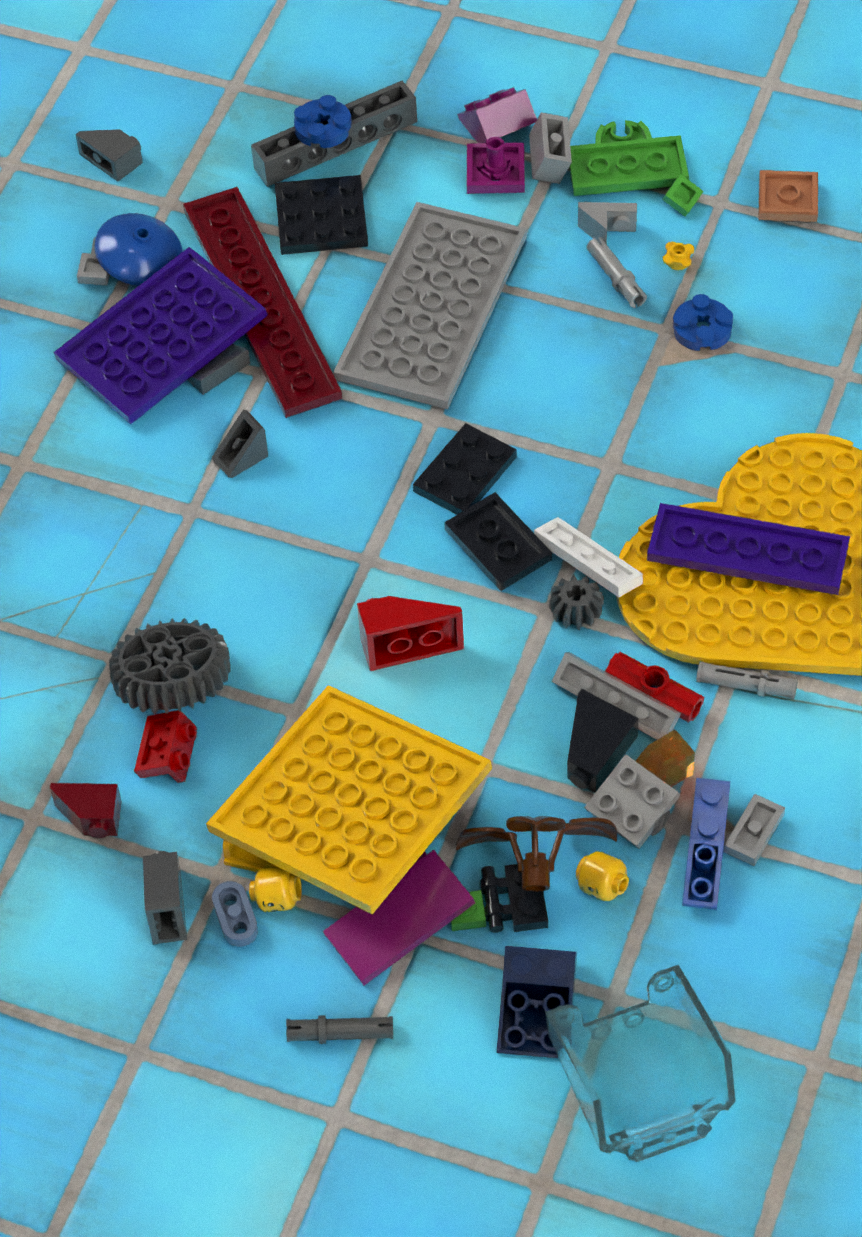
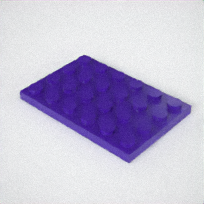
[53,247,267,424]

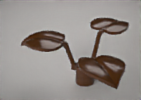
[456,816,617,891]

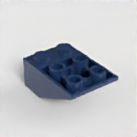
[497,946,577,1059]

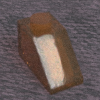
[635,729,695,787]

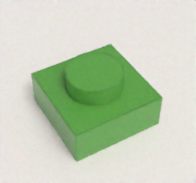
[662,174,704,216]
[451,890,486,931]

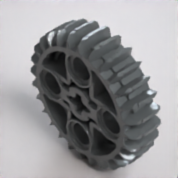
[109,618,231,714]

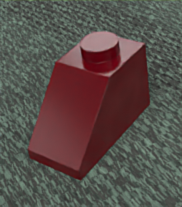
[50,783,122,838]

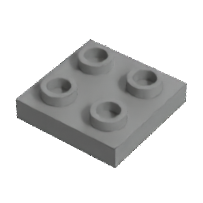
[584,754,681,849]

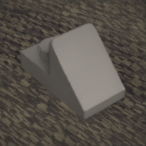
[578,202,637,244]

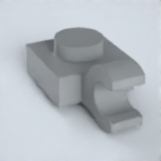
[77,237,110,285]

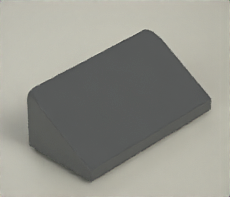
[187,344,250,395]

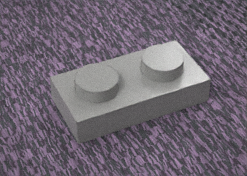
[724,794,785,866]

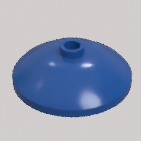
[94,213,182,286]

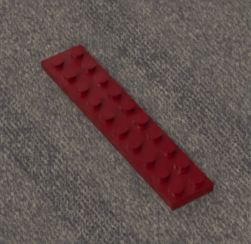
[183,187,342,418]

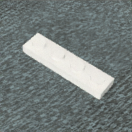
[534,517,643,597]

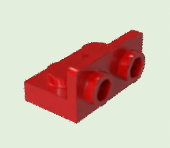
[134,710,197,783]

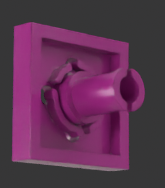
[467,137,525,194]

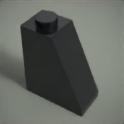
[567,689,639,793]

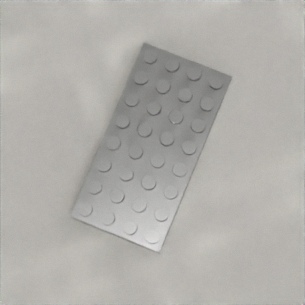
[333,202,527,409]

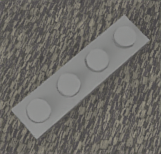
[551,652,681,743]

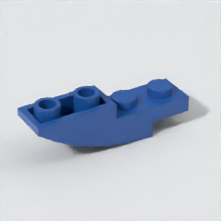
[682,778,731,910]

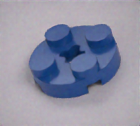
[294,95,352,148]
[673,294,733,351]

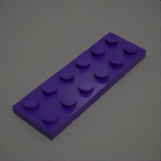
[647,503,850,595]

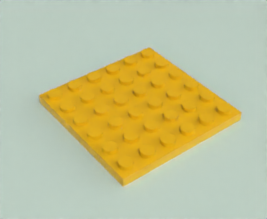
[206,685,492,914]

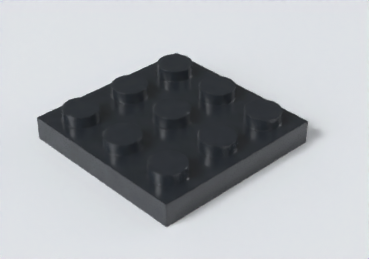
[275,175,368,255]

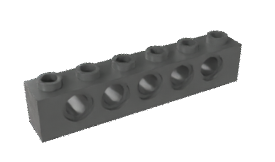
[251,80,417,187]

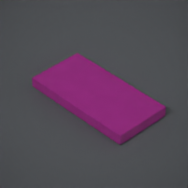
[323,850,475,986]

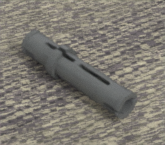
[286,1015,393,1044]

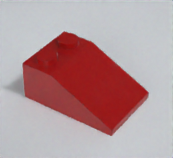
[357,596,464,671]

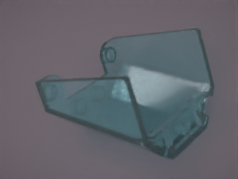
[545,965,736,1162]

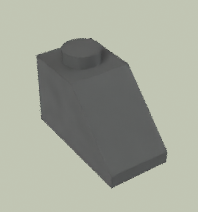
[75,129,143,182]

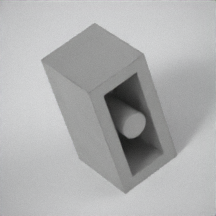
[529,112,572,184]

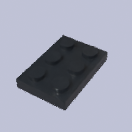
[413,423,517,515]
[444,492,552,591]

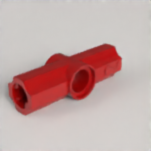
[605,652,704,723]

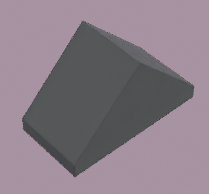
[212,410,268,478]

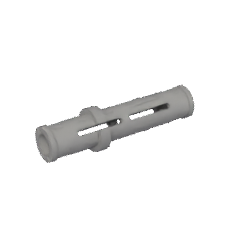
[587,237,647,308]
[696,661,798,699]

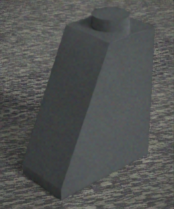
[143,851,188,944]

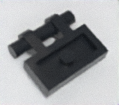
[479,864,548,933]

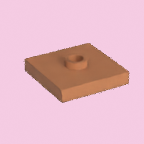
[758,170,818,222]

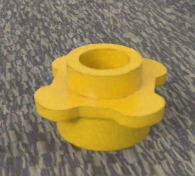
[663,241,694,270]

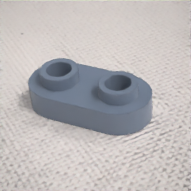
[212,881,258,947]

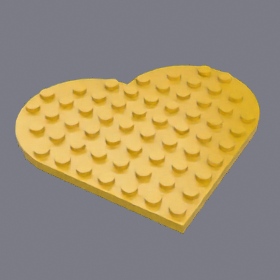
[616,433,862,676]

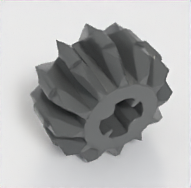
[549,574,604,630]

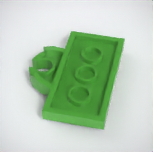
[569,120,689,196]

